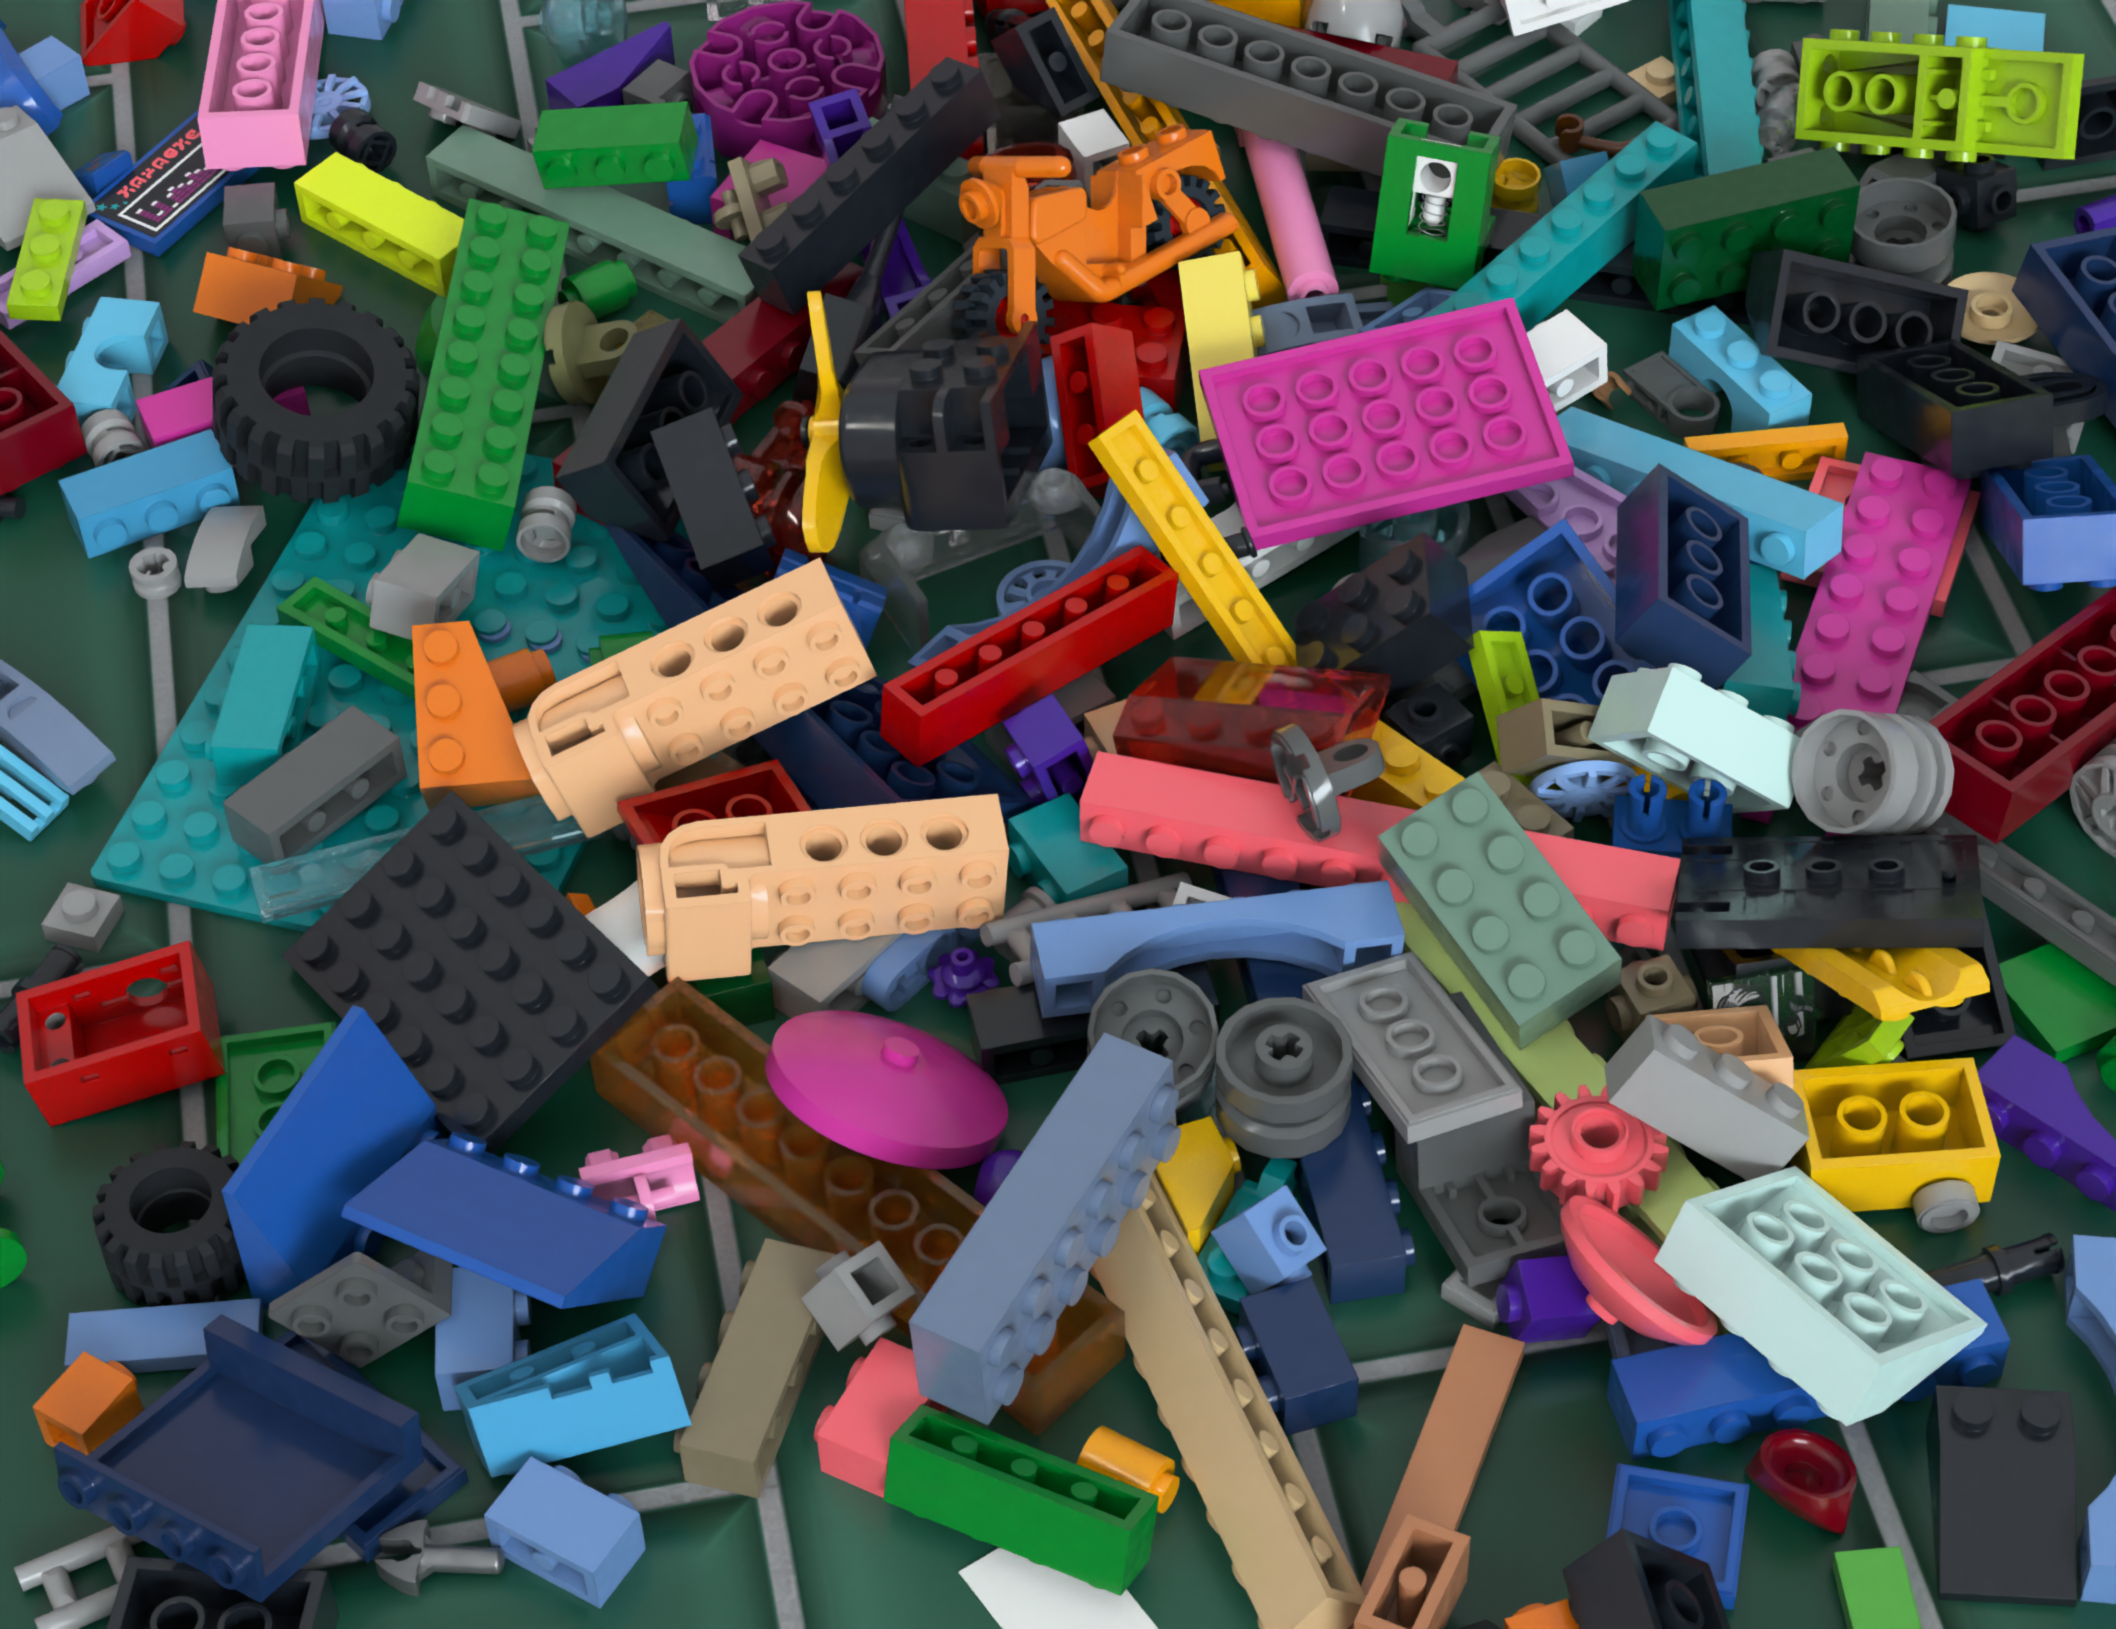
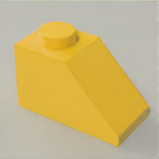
[1154,1116,1241,1258]

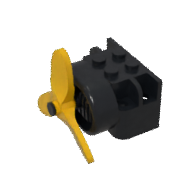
[800,291,1053,553]

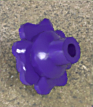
[928,947,1000,1008]

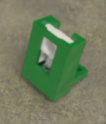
[1369,118,1501,291]

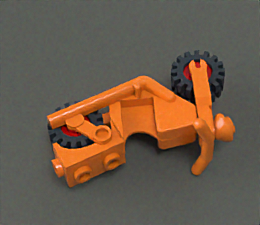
[953,124,1238,355]

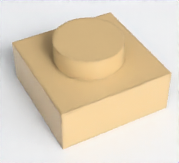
[1627,56,1677,106]

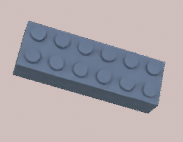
[909,1032,1181,1425]

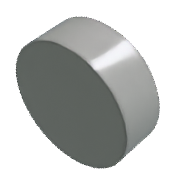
[1912,1180,1980,1233]

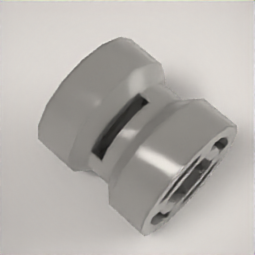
[81,409,147,468]
[516,486,577,563]

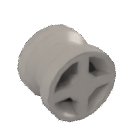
[1751,49,1800,112]

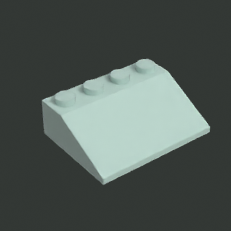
[1654,1166,1988,1426]

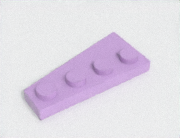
[1503,466,1627,586]

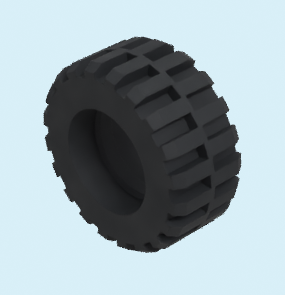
[212,298,420,504]

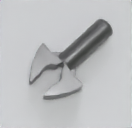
[375,1519,505,1597]

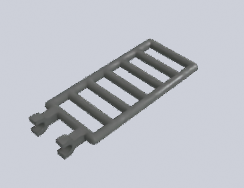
[1400,0,1680,165]

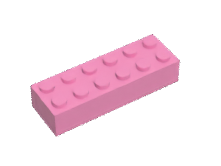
[197,0,325,171]

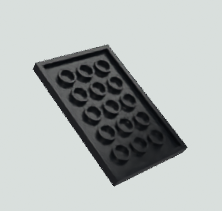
[281,790,659,1154]

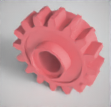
[1528,1085,1669,1213]

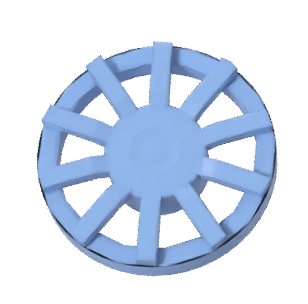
[309,74,371,140]
[1528,760,1637,822]

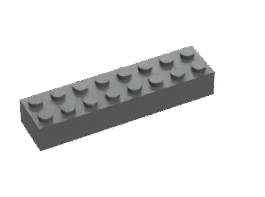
[1100,0,1518,203]

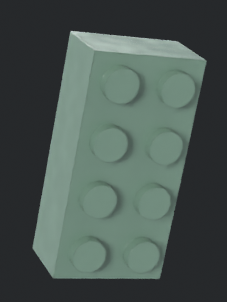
[1377,771,1622,1050]

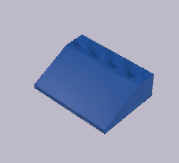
[1456,518,1657,706]
[222,1005,445,1310]
[341,1132,667,1309]

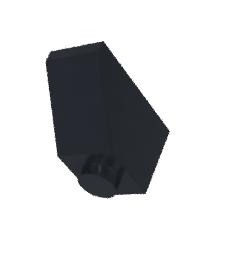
[990,7,1100,119]

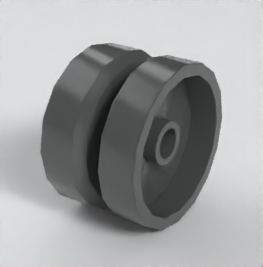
[1215,997,1353,1158]

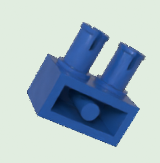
[1610,774,1733,891]

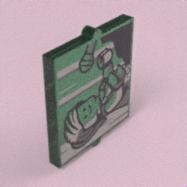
[1706,965,1821,1063]

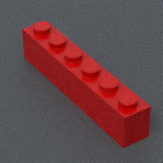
[880,545,1179,768]

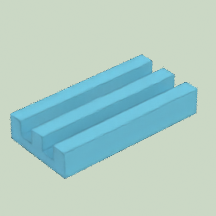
[0,744,69,842]

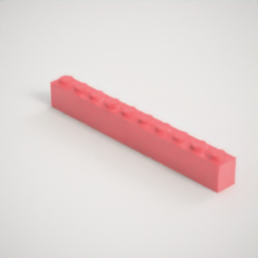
[1079,751,1681,951]

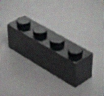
[966,961,1219,1085]

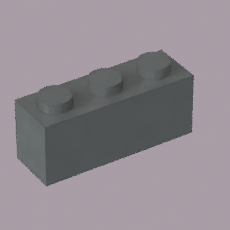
[223,705,407,874]

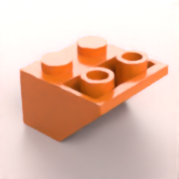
[193,246,343,325]

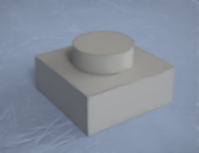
[41,883,125,953]

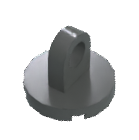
[1270,723,1386,843]

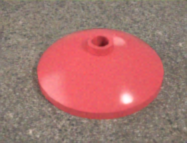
[1560,1195,1718,1346]

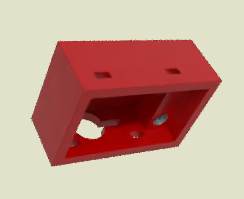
[16,940,225,1127]

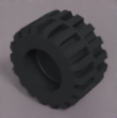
[92,1141,247,1307]

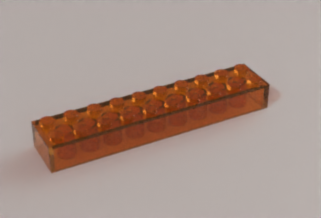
[590,976,1126,1436]

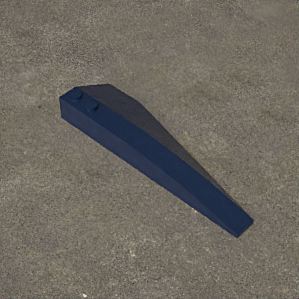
[603,522,1035,825]

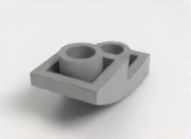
[184,505,267,593]

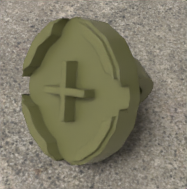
[544,300,639,406]

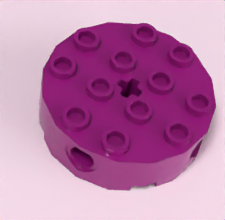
[689,0,888,159]

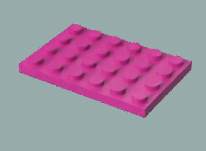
[1199,297,1574,550]

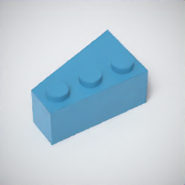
[453,1313,692,1478]

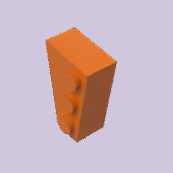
[412,621,544,810]

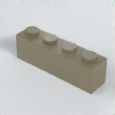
[674,1238,837,1499]

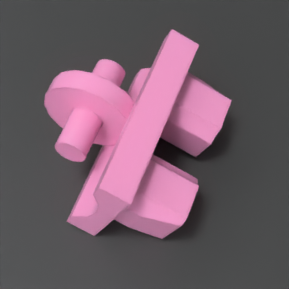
[578,1134,700,1221]

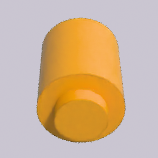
[1076,1426,1180,1513]

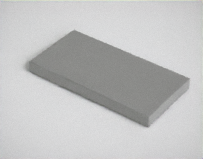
[1302,951,1523,1144]

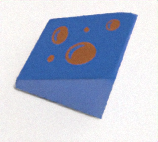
[73,150,133,199]

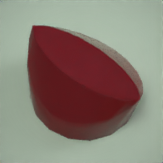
[1744,1429,1857,1535]

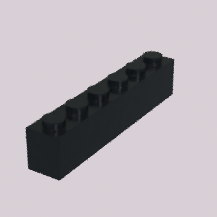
[738,57,1001,315]

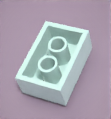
[1587,663,1801,814]

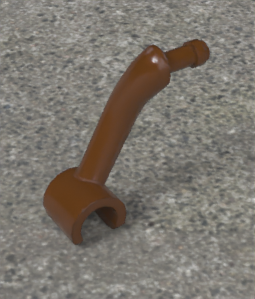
[1555,113,1633,157]

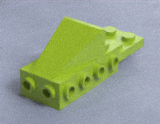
[1795,29,2085,162]

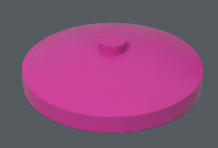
[765,1010,1008,1169]

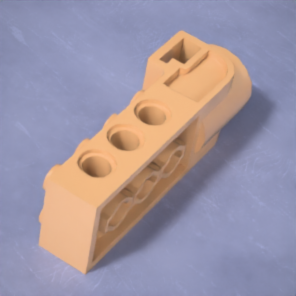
[512,558,877,838]
[636,794,1009,983]

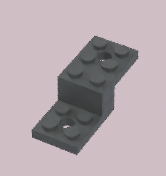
[1394,991,1568,1288]

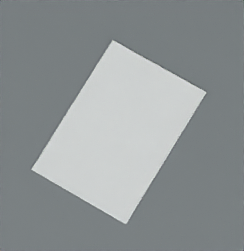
[958,1548,1158,1629]

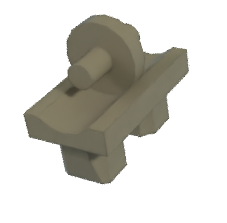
[713,156,791,242]

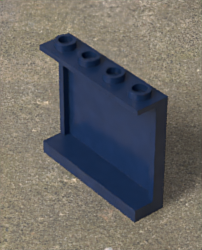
[53,1314,424,1603]

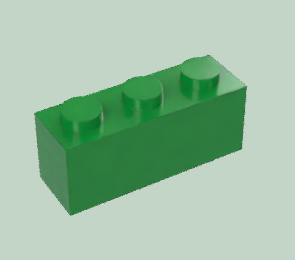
[532,101,699,189]

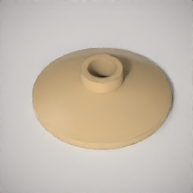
[1948,272,2039,345]

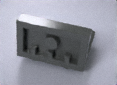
[268,1250,453,1368]

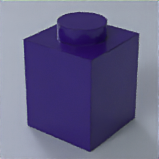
[1496,1255,1600,1344]

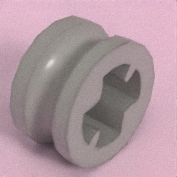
[128,547,182,600]

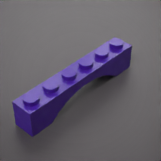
[808,88,932,322]
[1977,1034,2116,1212]

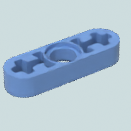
[861,927,980,1012]

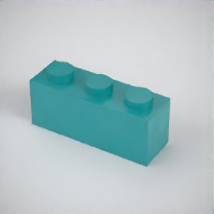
[205,624,322,786]

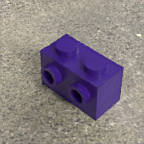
[1002,694,1094,808]

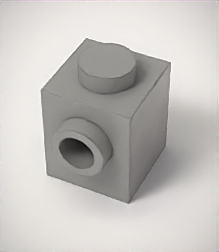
[801,1240,916,1351]

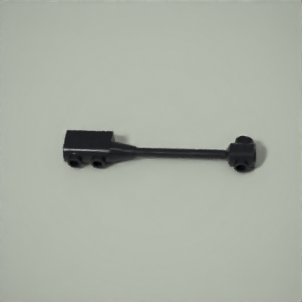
[792,94,906,410]

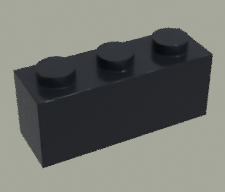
[650,407,778,593]

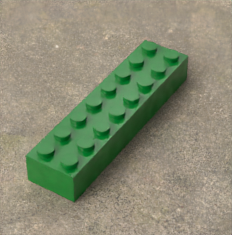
[396,198,570,552]

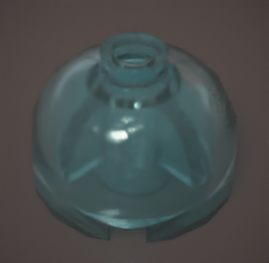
[539,0,628,65]

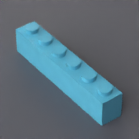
[1557,406,1844,580]

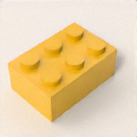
[1790,1057,2001,1212]

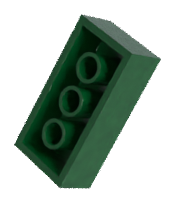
[1632,147,1861,311]

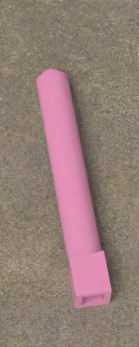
[1234,127,1339,301]

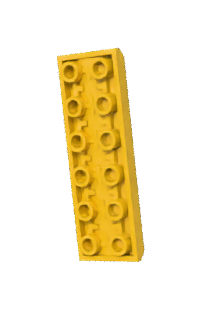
[1772,948,1990,1021]

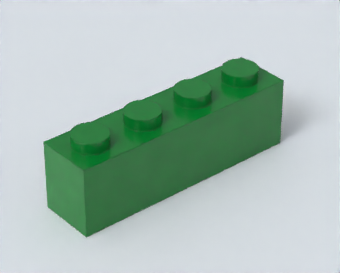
[883,1404,1159,1596]

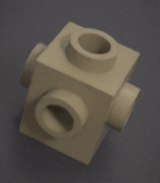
[1605,954,1698,1043]

